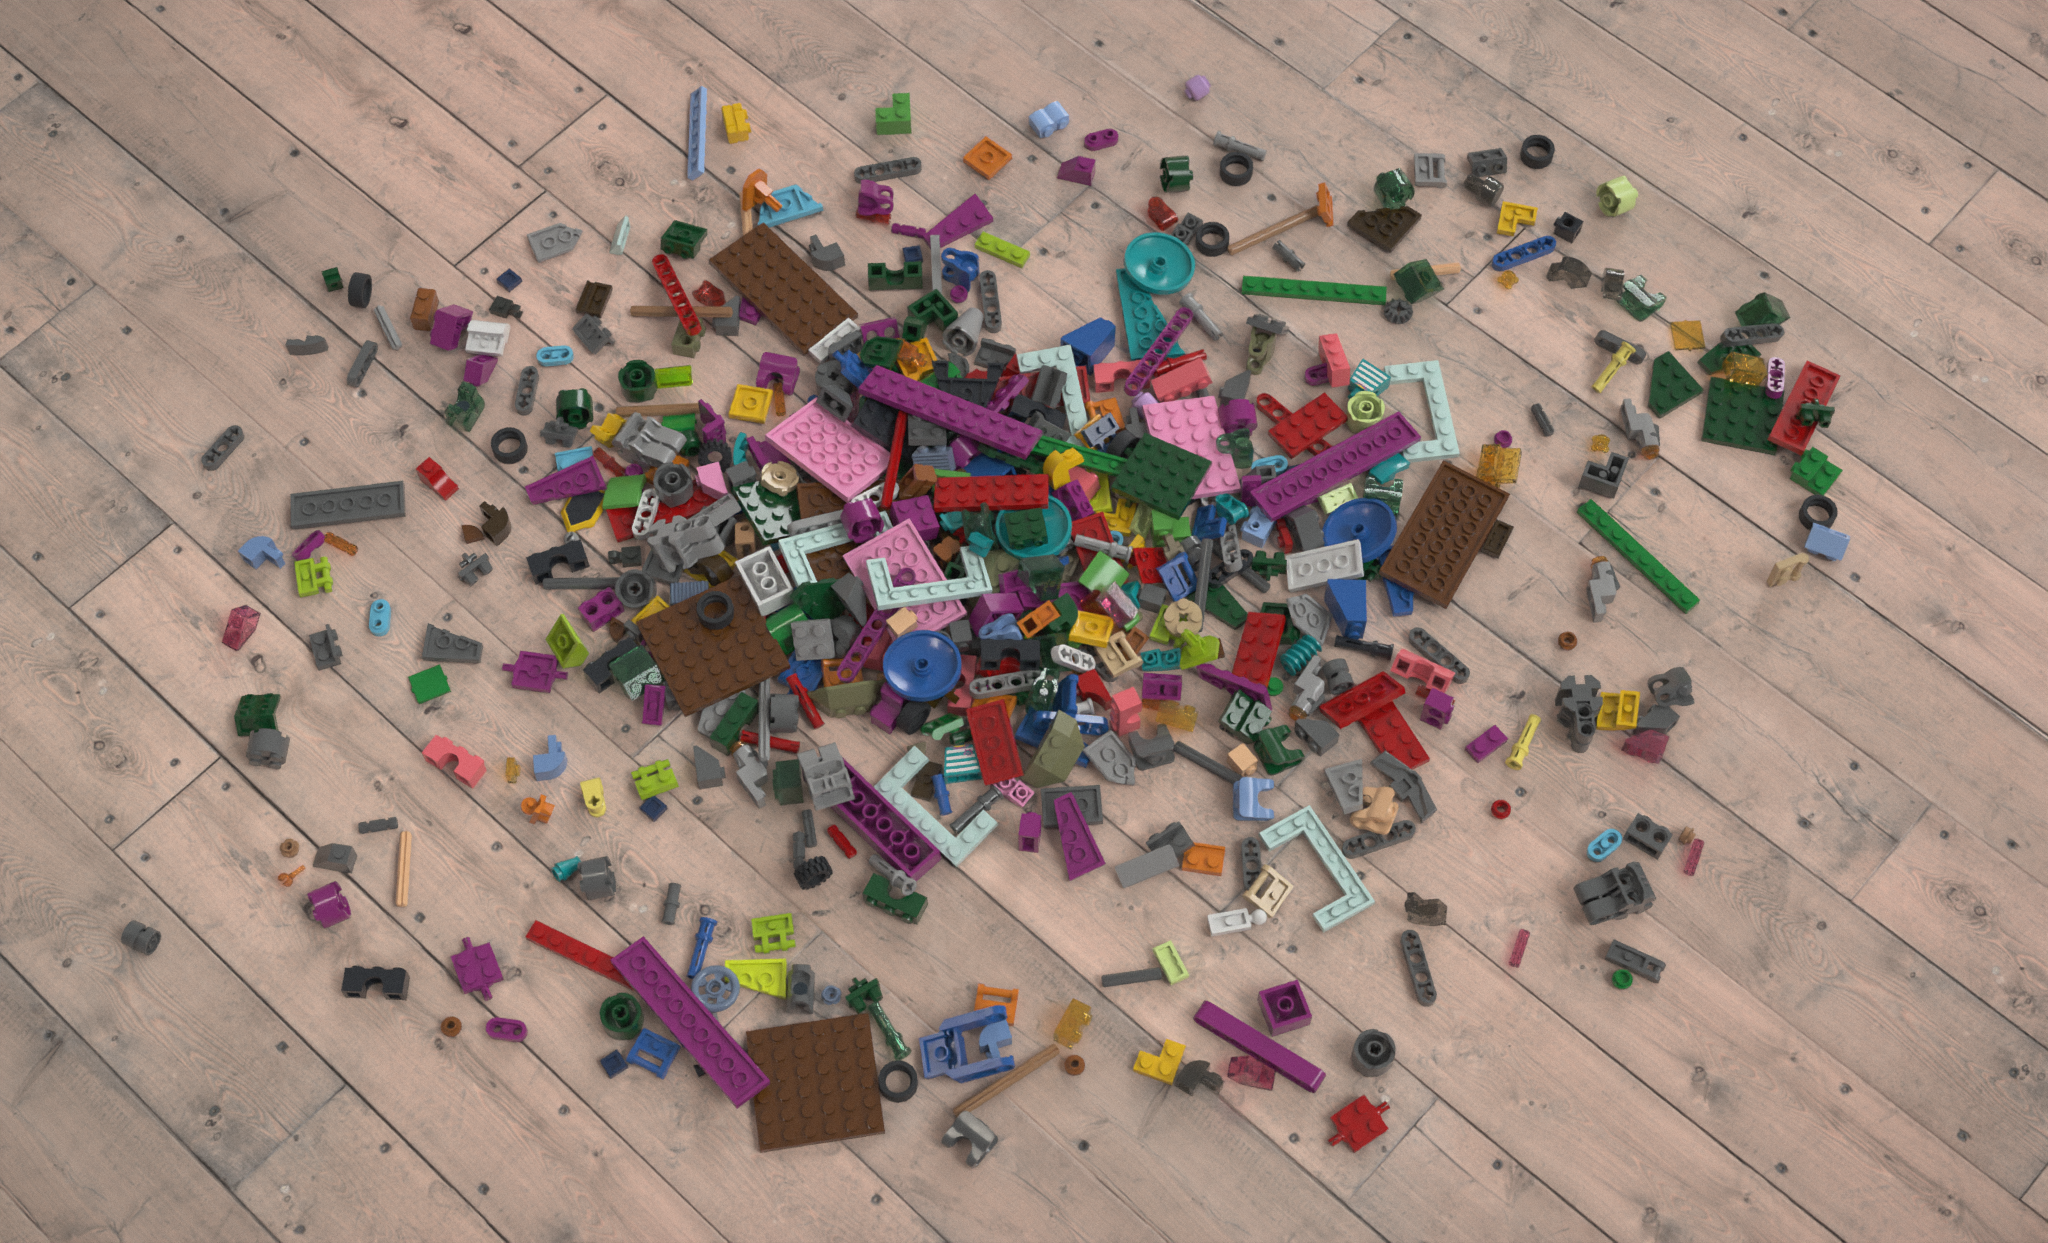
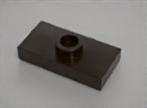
[1481,519,1514,559]
[911,761,942,802]

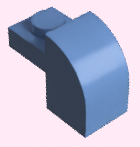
[238,536,286,569]
[533,735,568,781]
[979,1019,1012,1059]

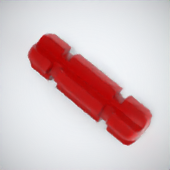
[827,824,857,859]

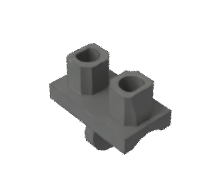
[540,417,578,448]
[458,553,493,586]

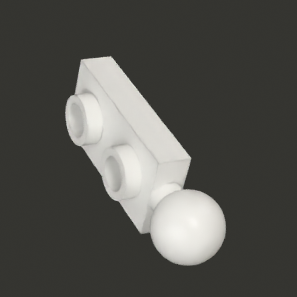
[1207,908,1267,937]

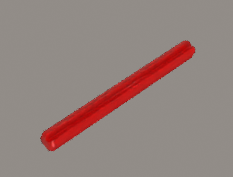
[880,410,908,510]

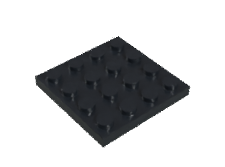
[851,397,926,466]

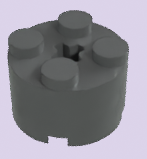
[815,361,853,395]
[653,462,693,508]
[615,569,657,608]
[830,615,863,658]
[770,693,799,733]
[246,728,290,769]
[578,856,616,900]
[1352,1029,1396,1077]

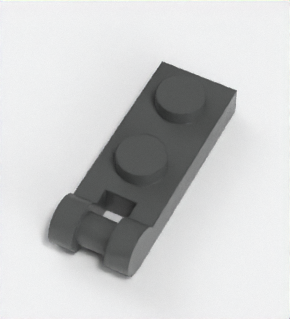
[1605,939,1666,983]

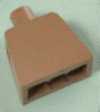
[735,518,757,560]

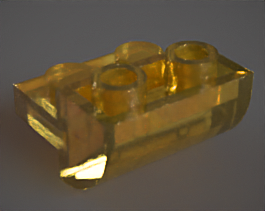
[1476,444,1522,488]

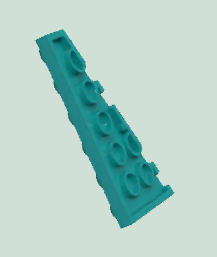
[1116,268,1185,361]

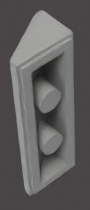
[690,493,741,527]
[1115,844,1179,888]

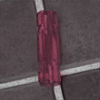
[1683,838,1704,876]
[1509,929,1530,968]

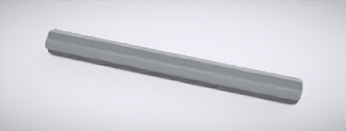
[758,678,770,762]

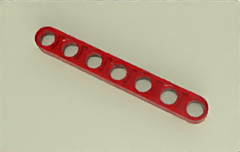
[652,254,702,336]
[1256,393,1333,456]

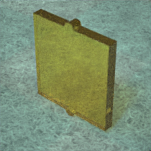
[1670,320,1706,351]

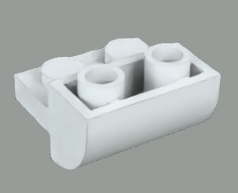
[465,320,511,357]

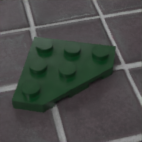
[1648,351,1704,419]
[977,443,1044,474]
[789,578,846,620]

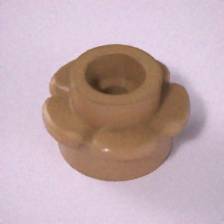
[1678,826,1696,845]
[279,839,299,858]

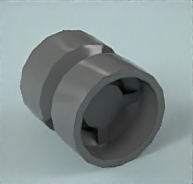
[1180,535,1212,571]
[1322,658,1354,694]
[121,920,161,955]

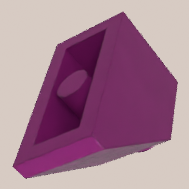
[1057,156,1096,186]
[463,354,498,387]

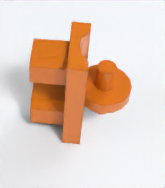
[521,794,555,825]

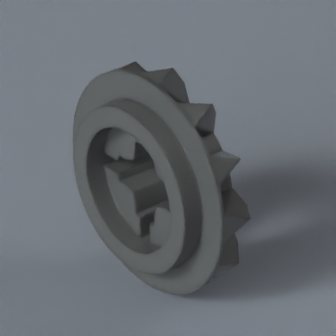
[1384,298,1413,324]

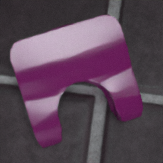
[858,180,894,215]
[756,352,800,396]

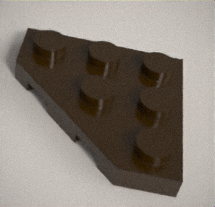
[1347,206,1422,253]

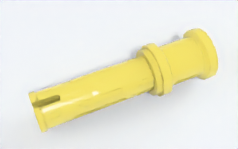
[1591,341,1636,393]
[1505,714,1541,770]

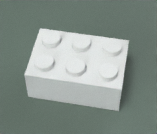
[735,546,794,616]

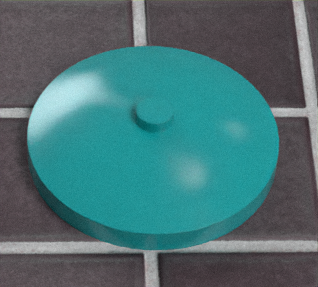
[1123,232,1195,295]
[996,495,1072,562]

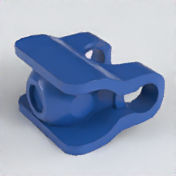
[941,248,980,292]

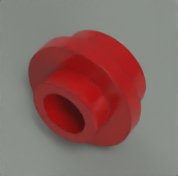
[1491,800,1511,819]

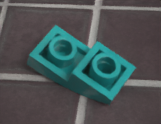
[733,432,748,466]
[1368,453,1410,485]
[1141,648,1182,672]

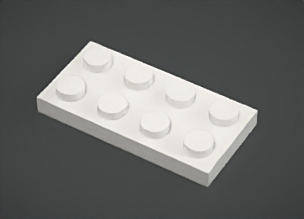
[1286,539,1364,592]

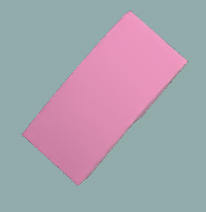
[990,779,1035,808]

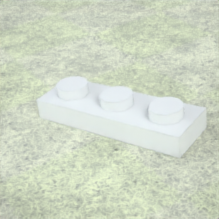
[808,318,861,364]

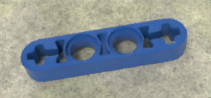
[1492,235,1556,272]
[1033,711,1109,735]

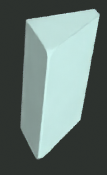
[609,216,630,255]

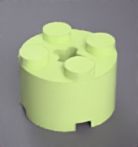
[1596,176,1638,217]
[1346,391,1385,433]

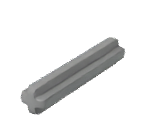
[374,305,402,350]

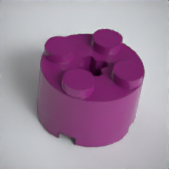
[1218,399,1258,438]
[946,435,981,471]
[840,498,884,543]
[307,881,351,928]

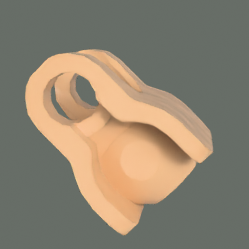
[1349,787,1399,835]

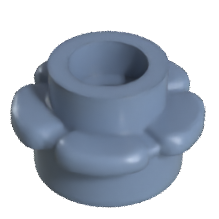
[821,985,841,1005]

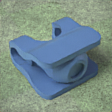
[979,614,1025,640]
[1233,777,1274,821]

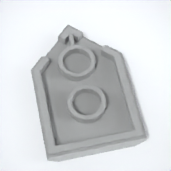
[527,223,583,263]
[1286,594,1333,646]
[1082,730,1136,786]

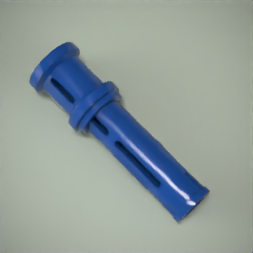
[686,917,718,979]

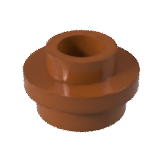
[1558,631,1577,650]
[441,1016,462,1037]
[1064,1055,1085,1076]

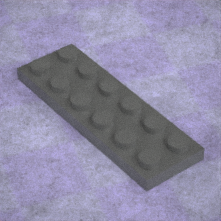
[290,481,406,530]

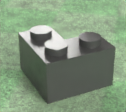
[1578,452,1629,499]
[1281,505,1325,552]
[949,620,981,658]

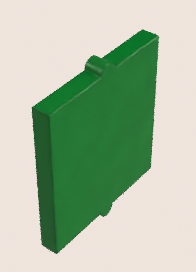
[661,413,697,431]
[408,664,451,704]

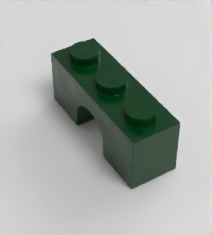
[868,261,923,290]
[709,692,759,756]
[862,873,928,925]

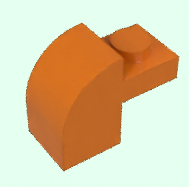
[1017,600,1061,638]

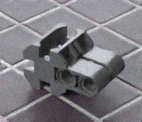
[1555,675,1603,753]
[1573,862,1656,925]

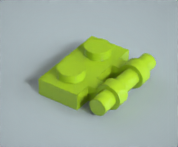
[294,556,333,598]
[1149,604,1188,649]
[631,759,679,801]
[751,913,796,954]

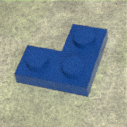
[1191,504,1227,542]

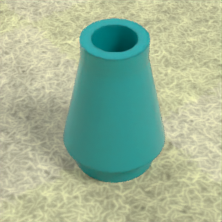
[551,856,581,882]

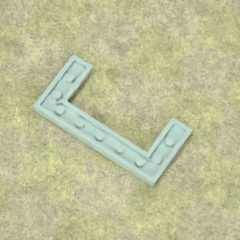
[1016,345,1088,461]
[1384,360,1460,463]
[778,511,893,587]
[866,546,992,610]
[874,746,998,867]
[1259,805,1375,933]

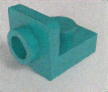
[939,511,970,534]
[968,532,994,558]
[1115,580,1141,612]

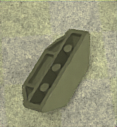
[969,549,1024,611]
[807,680,885,718]
[1020,710,1085,788]

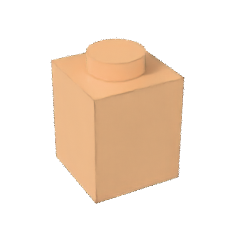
[886,607,918,638]
[1226,743,1258,777]

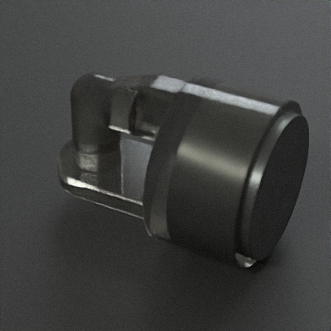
[1464,174,1504,207]

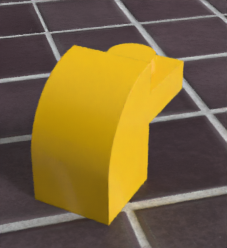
[589,413,627,448]
[1043,448,1084,490]

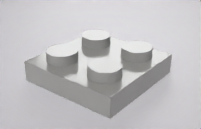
[791,619,835,661]

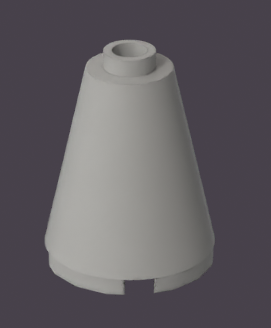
[942,307,984,356]

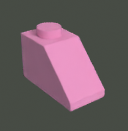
[695,462,728,500]

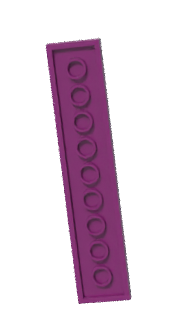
[859,365,1042,459]
[1249,411,1421,522]
[611,936,770,1109]

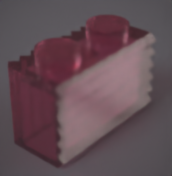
[1096,581,1139,628]

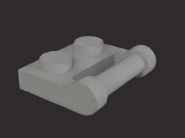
[1414,153,1447,188]

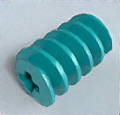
[1280,635,1322,676]

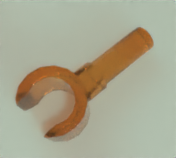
[278,865,306,887]

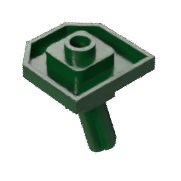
[859,336,904,374]

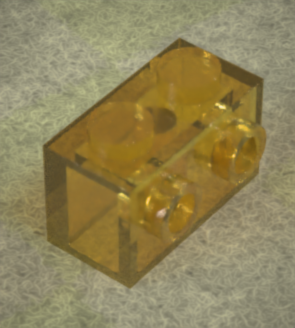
[1722,352,1768,386]
[1155,699,1199,732]
[1053,998,1093,1050]

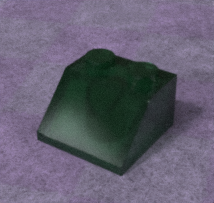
[1394,259,1444,305]
[608,645,665,701]

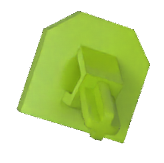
[1179,629,1220,670]

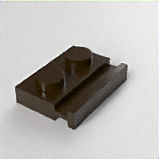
[576,280,613,318]

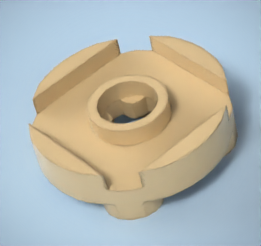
[760,461,799,496]
[1164,598,1203,638]

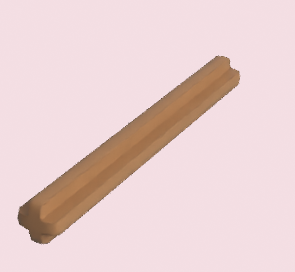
[616,403,700,417]

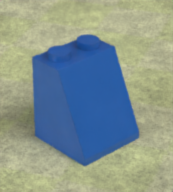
[1060,317,1116,376]
[959,452,1017,477]
[1324,579,1367,639]

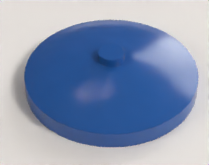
[1322,498,1397,563]
[883,630,962,702]

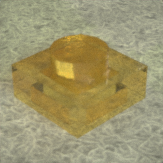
[505,757,521,783]

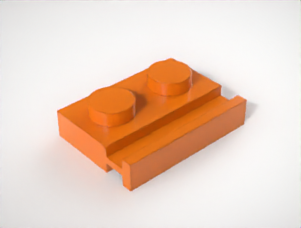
[1316,183,1334,227]
[1182,842,1225,876]

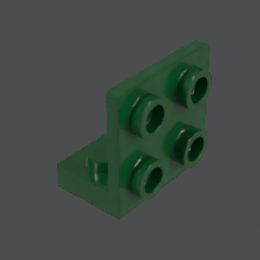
[234,693,281,736]

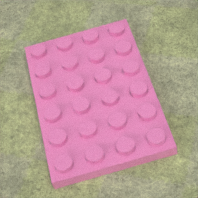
[1142,396,1241,499]
[765,397,890,503]
[843,518,967,642]

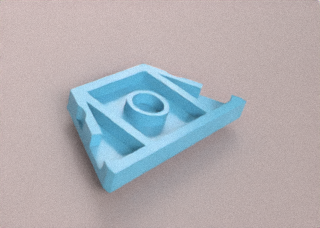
[758,184,824,228]

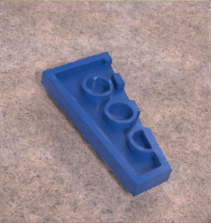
[1377,545,1413,617]
[1015,706,1090,768]

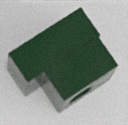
[321,267,344,292]

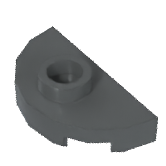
[948,353,970,378]

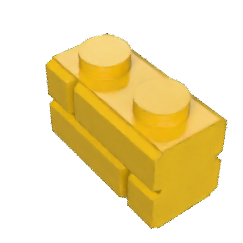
[721,103,751,144]

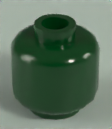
[680,429,702,457]

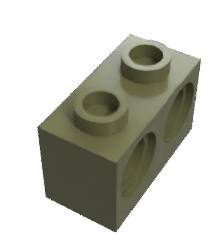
[671,316,706,358]

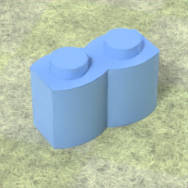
[1029,101,1069,138]

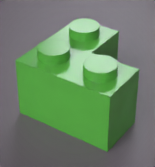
[875,93,912,135]
[1150,510,1191,547]

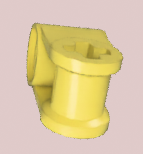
[580,777,606,817]

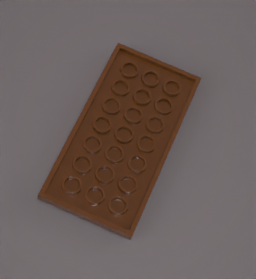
[709,222,858,356]
[1378,460,1510,609]

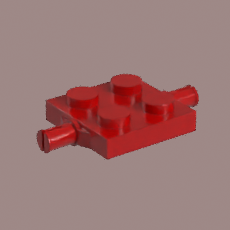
[1328,1094,1390,1153]

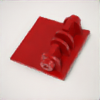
[1128,547,1167,584]

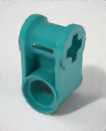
[1215,493,1249,525]

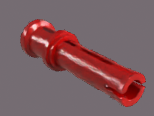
[1151,349,1207,378]

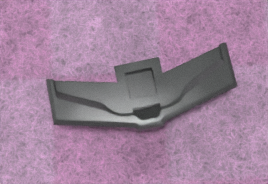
[1370,751,1437,823]

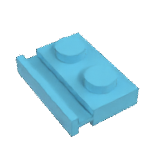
[555,446,594,471]

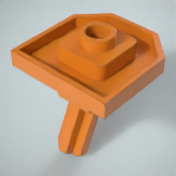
[742,168,782,212]

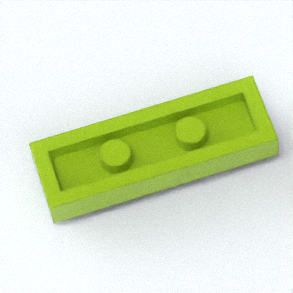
[975,231,1030,268]

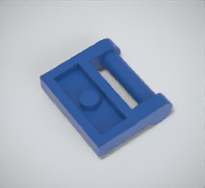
[1156,552,1197,602]
[1053,674,1079,714]
[626,1028,681,1080]

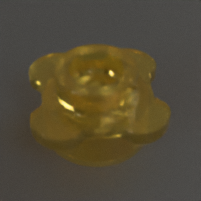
[1497,270,1519,289]
[1591,434,1610,453]

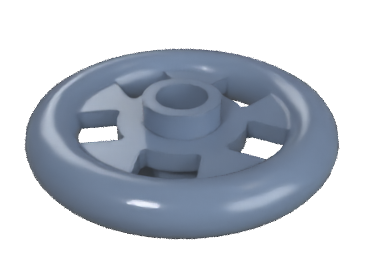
[691,965,740,1012]

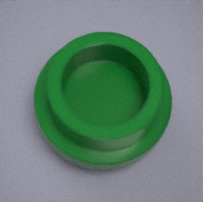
[1267,677,1283,696]
[1612,969,1633,990]

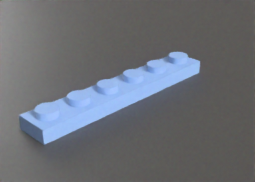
[687,86,707,181]

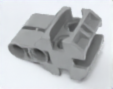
[612,412,687,468]
[647,515,725,573]
[797,742,855,811]

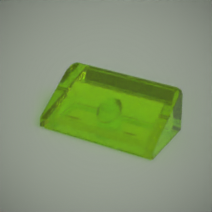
[655,365,693,389]

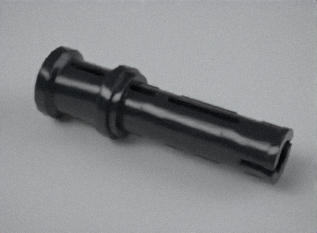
[1334,635,1394,661]

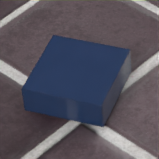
[902,245,923,263]
[496,268,522,292]
[639,796,668,822]
[599,1050,629,1079]

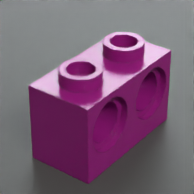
[859,317,900,346]
[1052,479,1095,521]
[578,587,625,632]
[1142,673,1182,701]
[1420,688,1455,730]
[1018,812,1041,853]

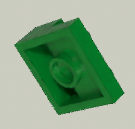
[1790,446,1843,495]

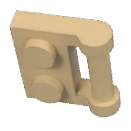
[1767,553,1809,587]
[1094,631,1143,679]
[1242,864,1294,918]

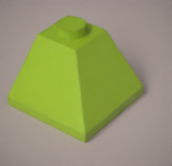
[545,614,589,668]

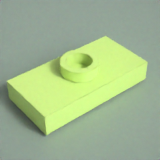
[1318,483,1358,515]
[1129,504,1154,539]
[1153,940,1189,986]

